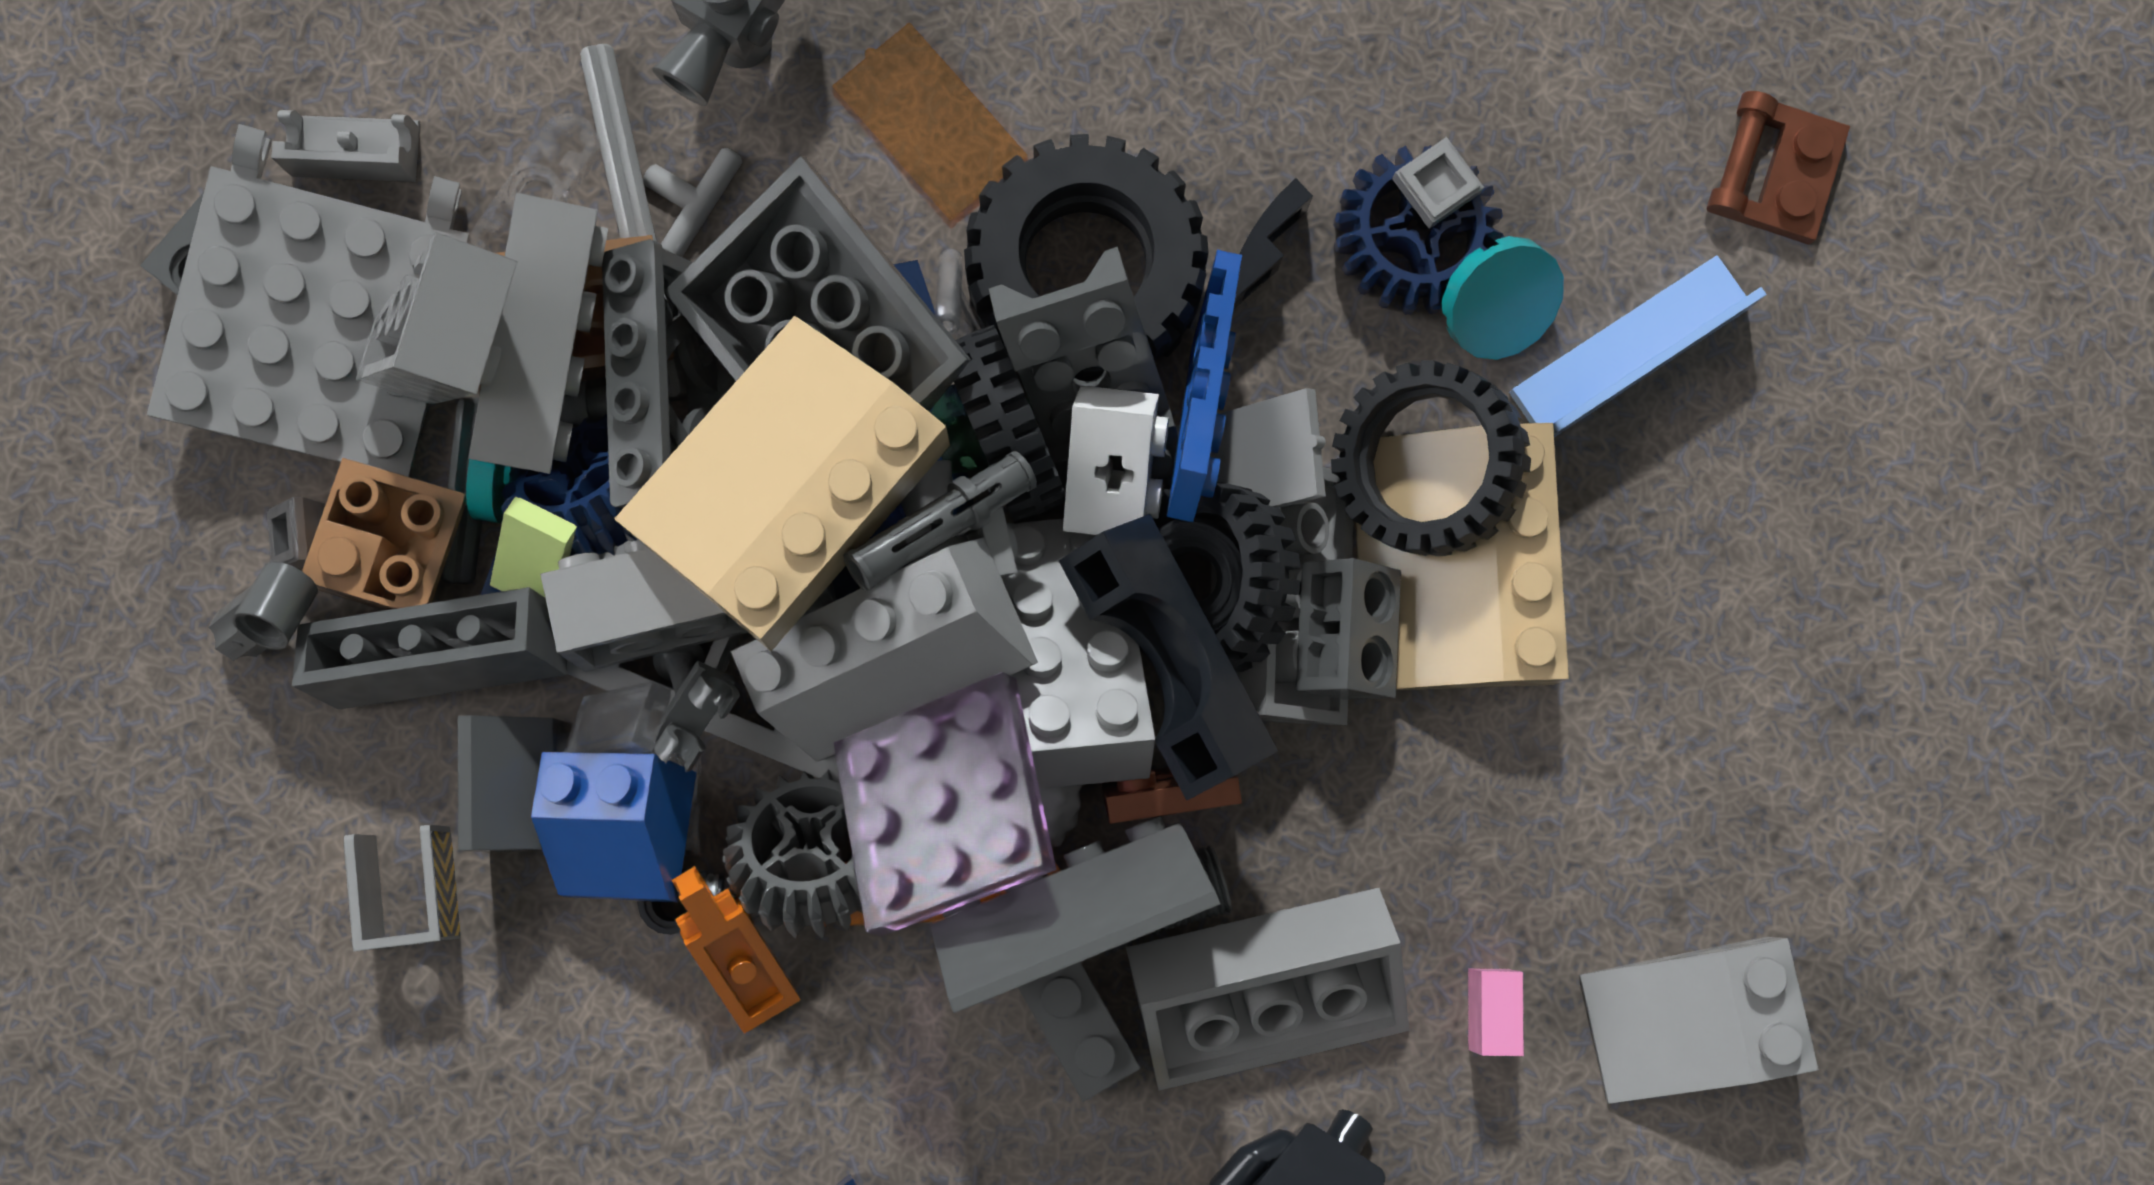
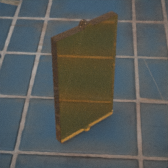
[832,22,1028,221]

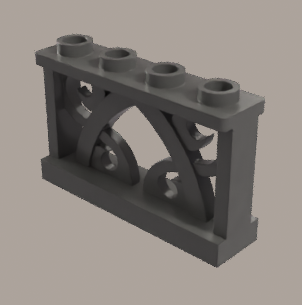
[602,239,736,509]

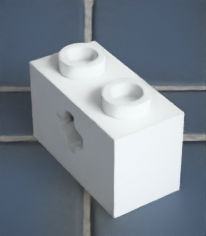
[1063,386,1169,535]

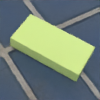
[490,496,577,597]

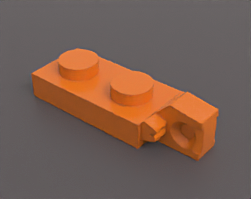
[672,866,801,1034]

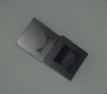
[1233,178,1313,310]

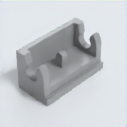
[271,110,420,182]

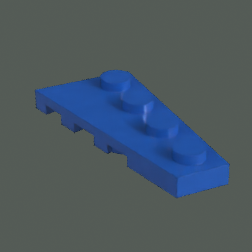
[1167,250,1242,522]

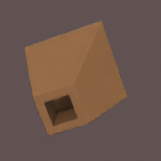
[302,458,467,611]

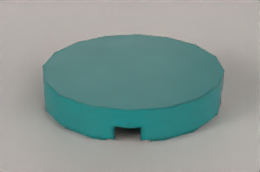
[1442,236,1564,360]

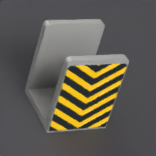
[344,825,461,951]

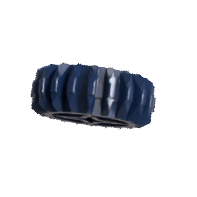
[1333,145,1504,315]
[501,414,637,556]

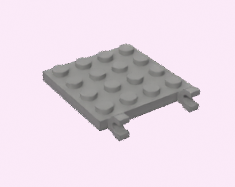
[147,124,470,477]

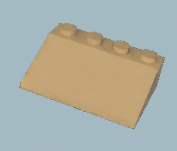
[614,316,950,651]
[1356,423,1569,690]

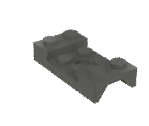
[989,247,1178,492]

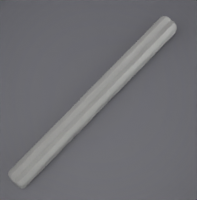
[580,44,687,402]

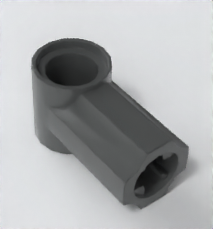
[209,562,318,661]

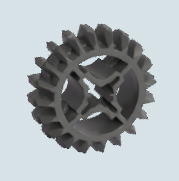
[723,769,903,939]

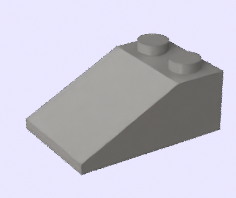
[1579,937,1819,1104]

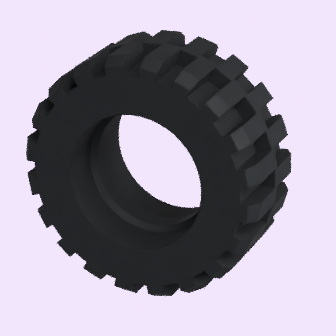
[964,134,1209,381]

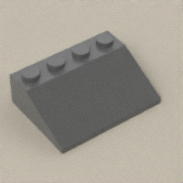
[664,156,971,411]
[930,816,1220,1013]

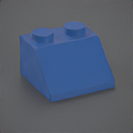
[531,752,697,902]

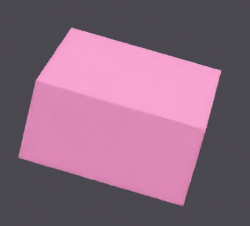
[1468,968,1524,1056]

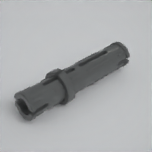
[843,451,1037,591]

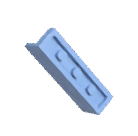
[1509,255,1767,437]

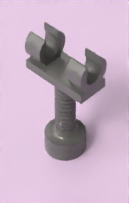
[651,644,740,772]

